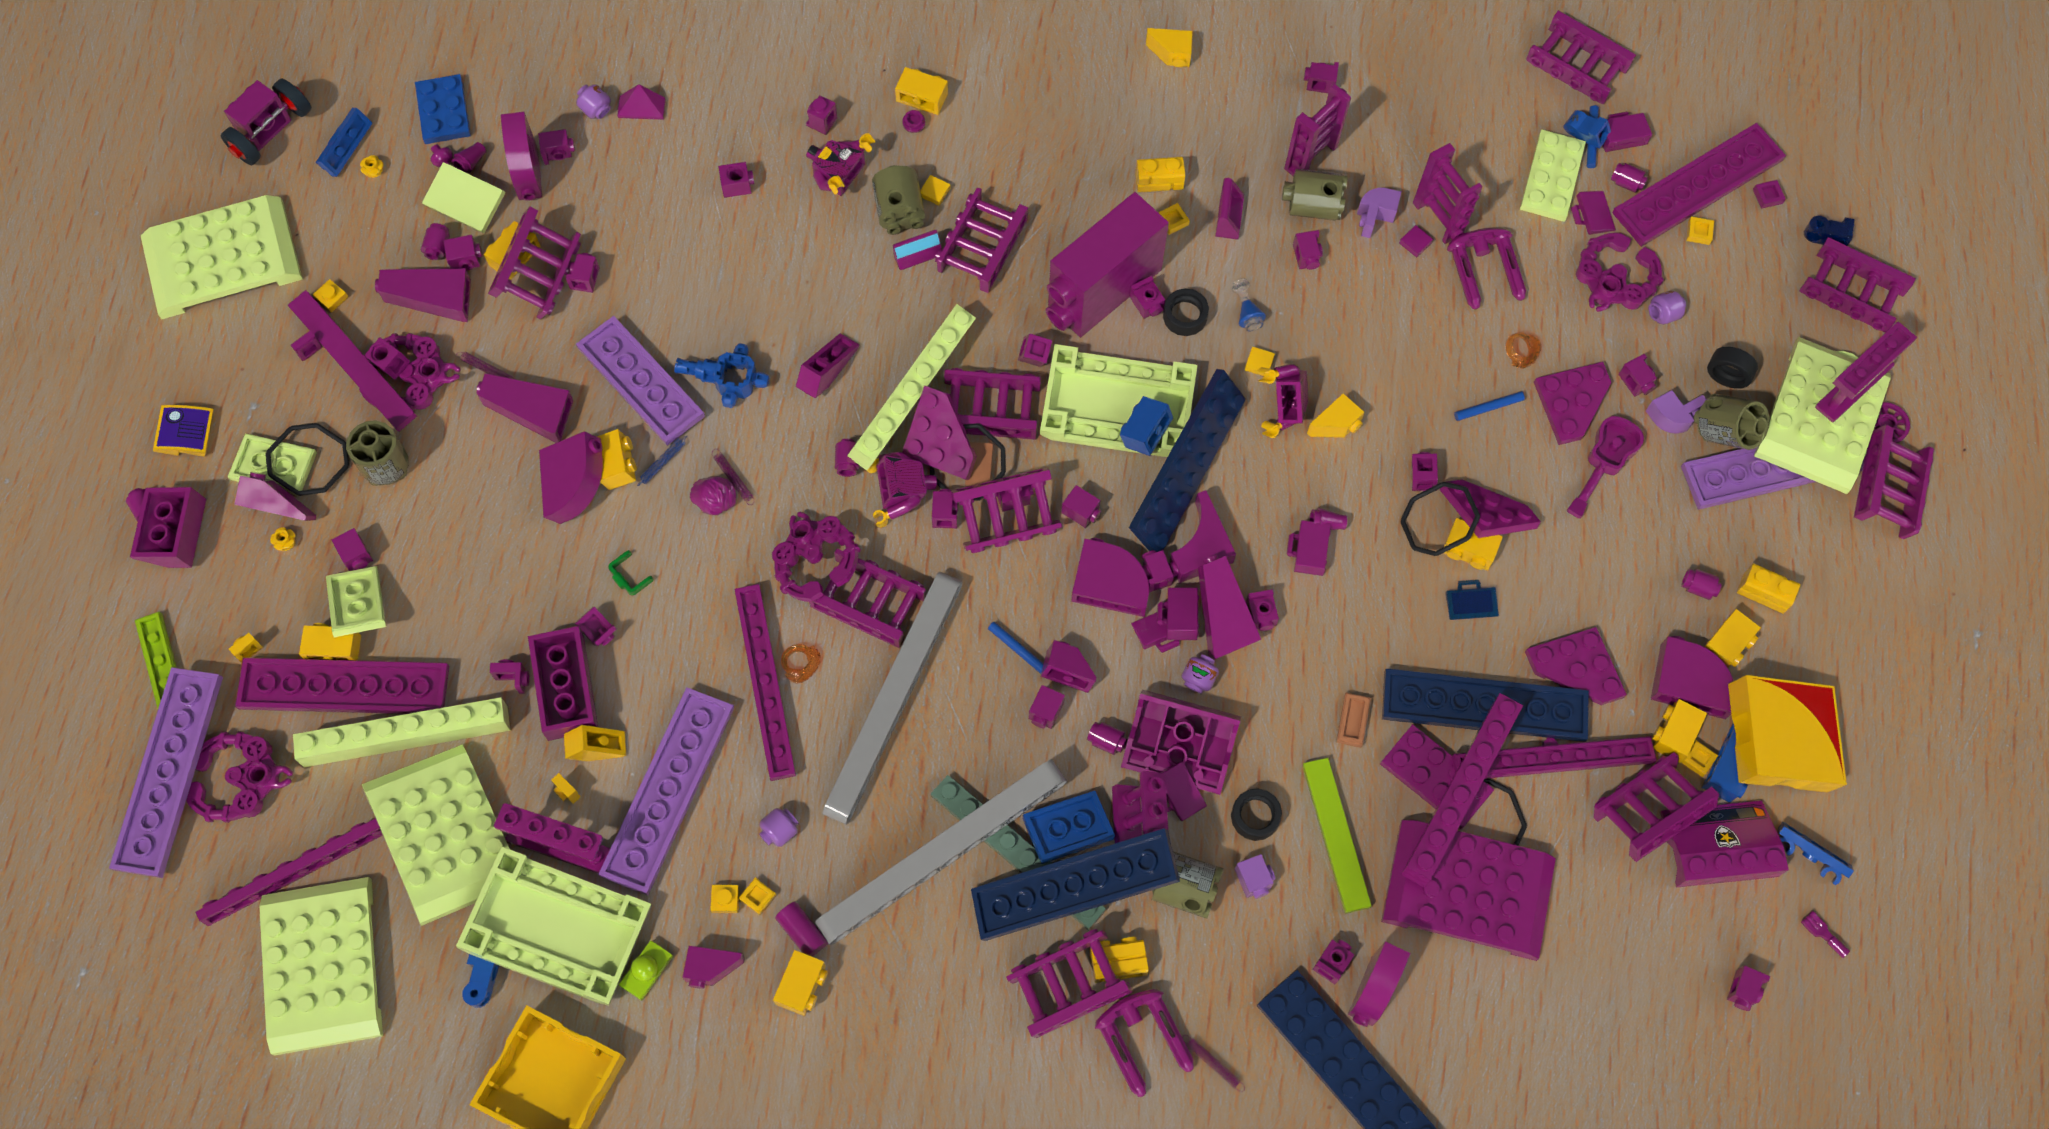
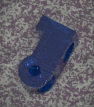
[1804,216,1855,246]

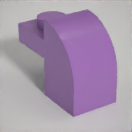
[1357,188,1401,238]
[1646,390,1707,434]

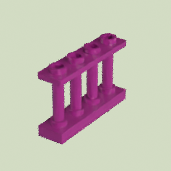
[1526,10,1636,104]
[1284,84,1351,177]
[1413,143,1483,244]
[935,187,1028,293]
[488,206,581,319]
[1799,237,1916,332]
[1815,322,1917,422]
[944,368,1041,440]
[1854,425,1934,539]
[950,467,1062,553]
[809,549,926,648]
[1594,752,1719,862]
[1112,771,1169,843]
[494,803,611,874]
[1006,929,1133,1038]

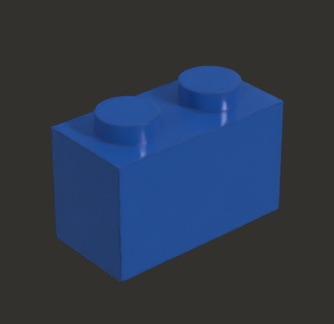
[1120,396,1173,456]

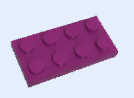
[1380,724,1494,830]

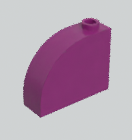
[501,112,542,201]
[539,431,603,524]
[1071,538,1149,617]
[1651,636,1733,720]
[1348,941,1411,1027]

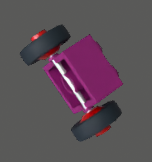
[220,78,312,166]

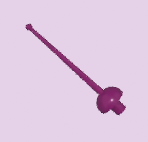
[430,144,453,167]

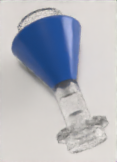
[1232,278,1266,332]

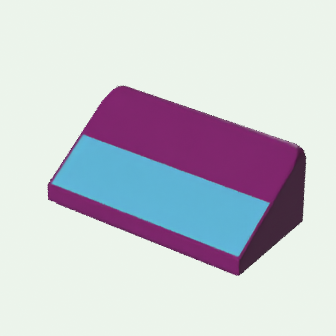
[893,230,942,270]

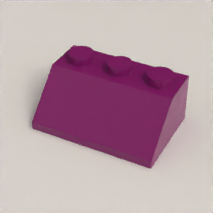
[130,487,206,568]

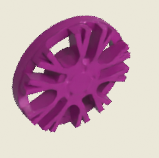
[1874,402,1910,444]

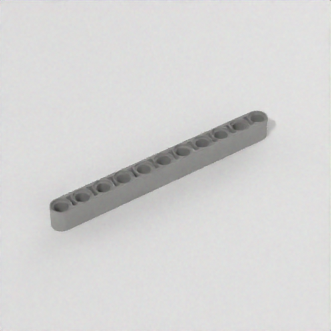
[823,571,963,825]
[815,759,1067,945]

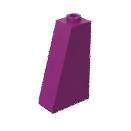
[375,268,471,322]
[477,373,573,443]
[1198,554,1261,660]

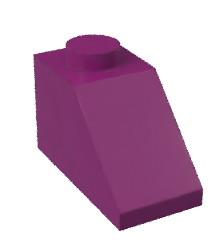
[1040,640,1097,693]
[682,946,744,989]

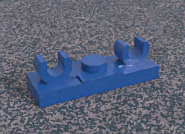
[316,108,372,177]
[1778,821,1854,885]

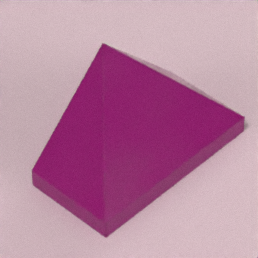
[617,84,666,120]

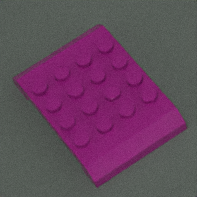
[1381,820,1556,961]

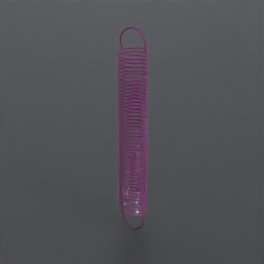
[456,352,514,379]
[712,449,754,505]
[1182,1035,1245,1092]

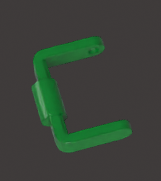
[608,550,654,596]

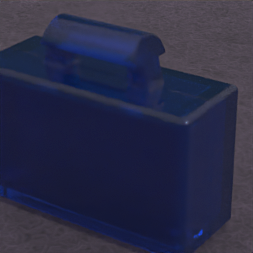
[1445,580,1499,620]

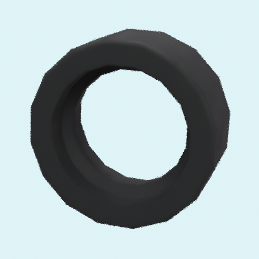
[1163,288,1209,336]
[1707,346,1758,389]
[1231,788,1282,841]

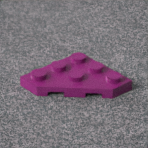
[1534,362,1612,445]
[902,385,977,480]
[1439,479,1541,538]
[1525,627,1627,705]

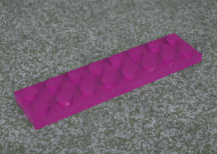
[1612,123,1786,247]
[235,658,450,714]

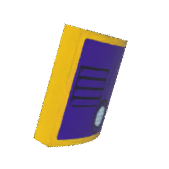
[153,405,213,457]

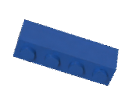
[1702,723,1748,803]

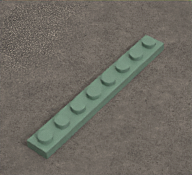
[931,775,1106,931]

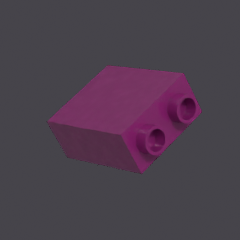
[1046,192,1169,338]

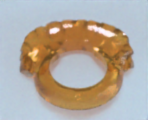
[1506,332,1541,369]
[781,644,821,684]

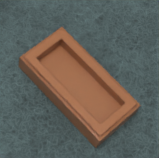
[965,442,993,487]
[1336,693,1371,748]

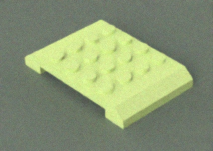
[141,195,303,319]
[1754,337,1891,494]
[1040,344,1197,457]
[362,745,509,926]
[456,846,651,1006]
[259,877,383,1056]

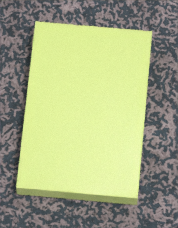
[422,162,506,233]
[228,433,317,496]
[326,566,386,637]

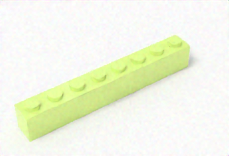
[847,304,976,470]
[293,697,511,767]

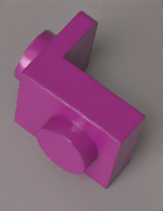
[574,607,617,646]
[490,659,530,694]

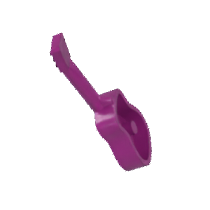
[1567,416,1644,519]

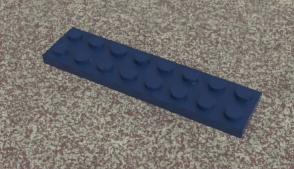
[1129,369,1246,552]
[1382,669,1589,742]
[971,828,1180,941]
[1257,970,1436,1129]

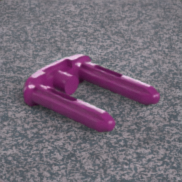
[1447,228,1526,309]
[1095,989,1194,1097]

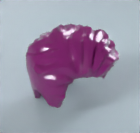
[690,476,736,515]

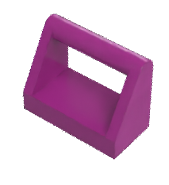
[1215,178,1244,240]

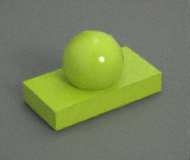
[619,940,673,1001]

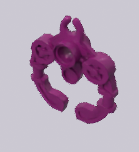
[1576,233,1664,312]
[359,333,461,410]
[772,512,861,602]
[186,732,293,823]

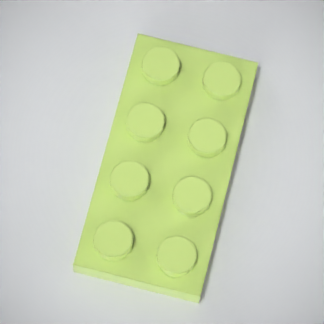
[1520,129,1586,222]

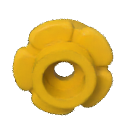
[360,155,383,178]
[270,527,295,551]

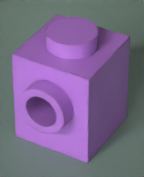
[1234,854,1275,899]

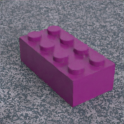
[528,626,598,741]

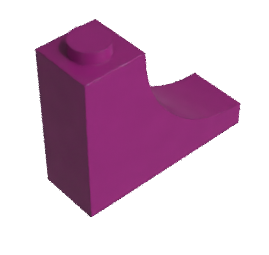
[1168,490,1236,583]

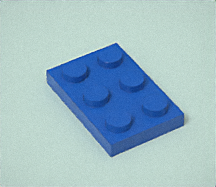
[415,74,471,144]
[1022,791,1115,864]

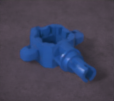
[674,343,770,408]

